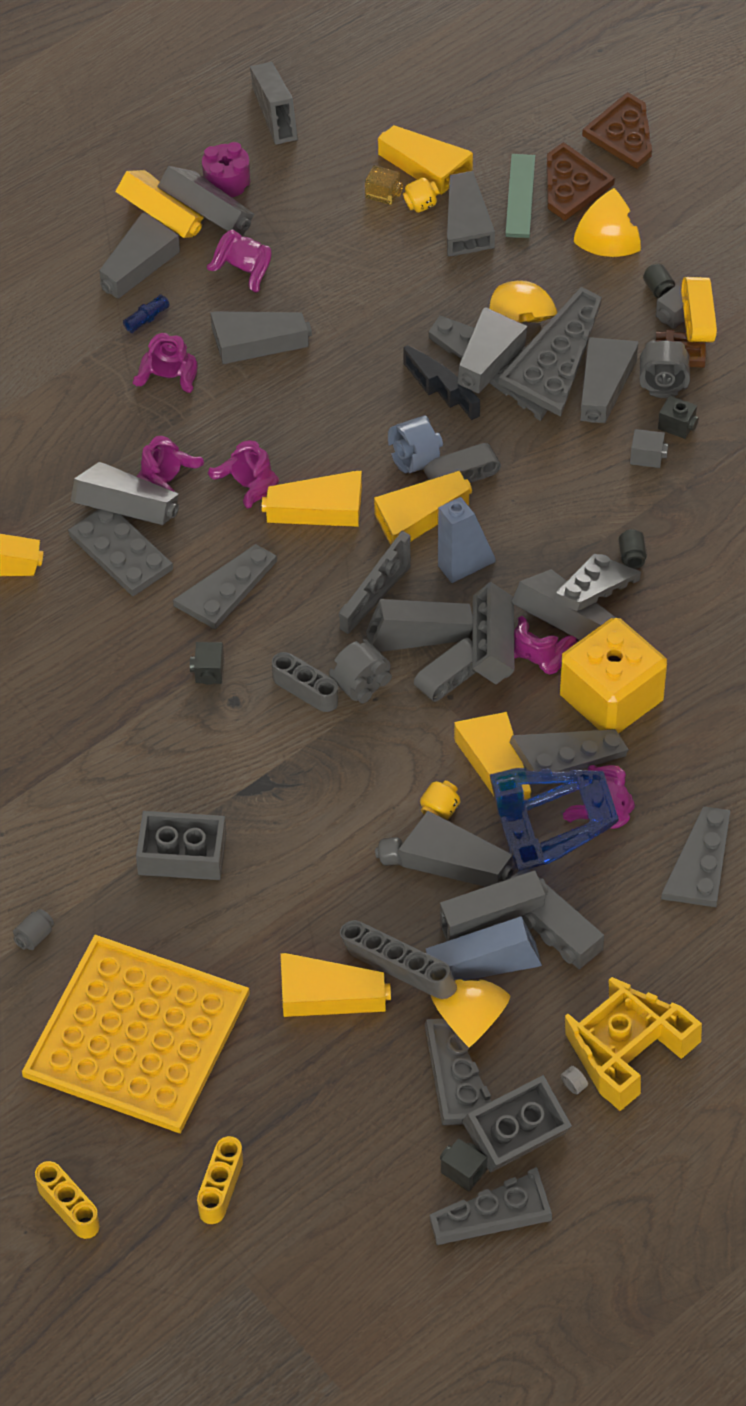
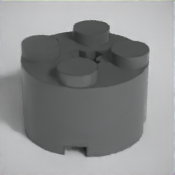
[640,341,690,398]
[329,639,392,704]

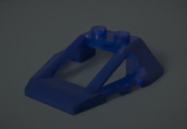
[490,768,619,871]

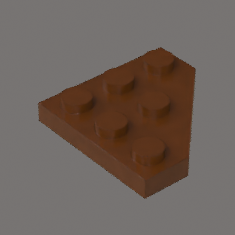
[582,92,652,169]
[547,142,615,221]

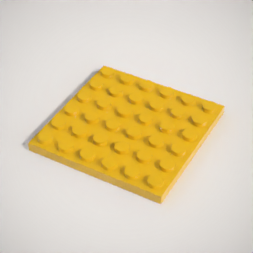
[22,935,250,1134]

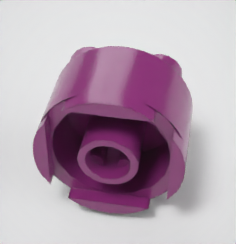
[202,142,251,198]

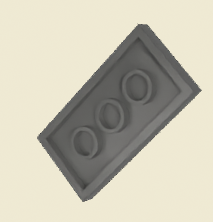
[68,509,173,596]

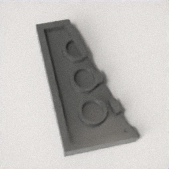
[339,531,411,634]
[173,544,277,630]
[554,553,641,611]
[510,729,629,783]
[661,806,730,907]
[425,1019,491,1125]
[429,1167,552,1245]

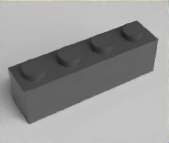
[473,582,515,684]
[510,866,604,970]

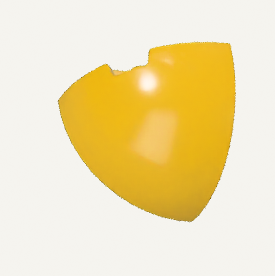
[573,188,641,257]
[489,281,557,323]
[431,979,511,1048]

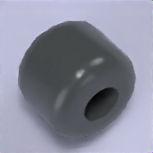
[375,837,403,866]

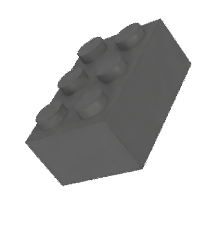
[136,811,227,880]
[462,1075,572,1173]

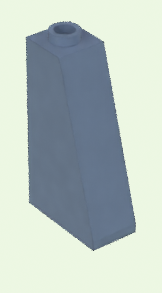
[438,497,496,583]
[426,916,542,980]

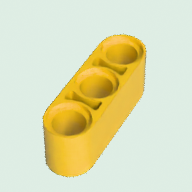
[681,277,717,342]
[197,1136,243,1224]
[35,1161,100,1239]

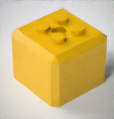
[560,618,667,734]

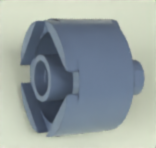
[388,415,443,473]

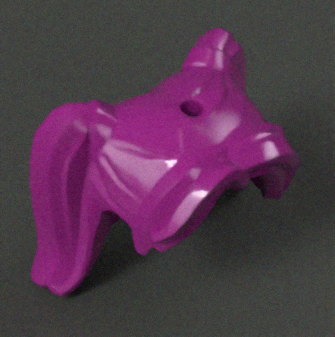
[207,230,272,293]
[133,333,198,393]
[137,436,204,492]
[208,440,279,509]
[514,615,577,675]
[563,765,635,829]

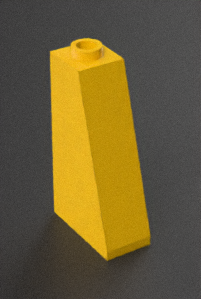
[378,125,473,195]
[115,170,204,238]
[262,471,362,527]
[374,471,472,545]
[0,534,43,576]
[454,712,531,810]
[281,953,391,1017]

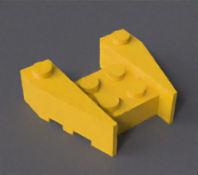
[565,977,702,1111]

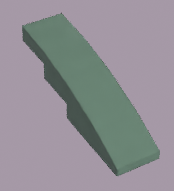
[506,154,535,238]

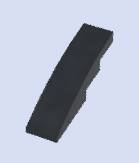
[403,345,480,420]

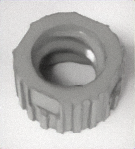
[561,1066,588,1094]

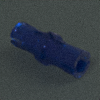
[123,294,170,333]

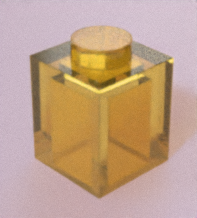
[365,165,403,205]

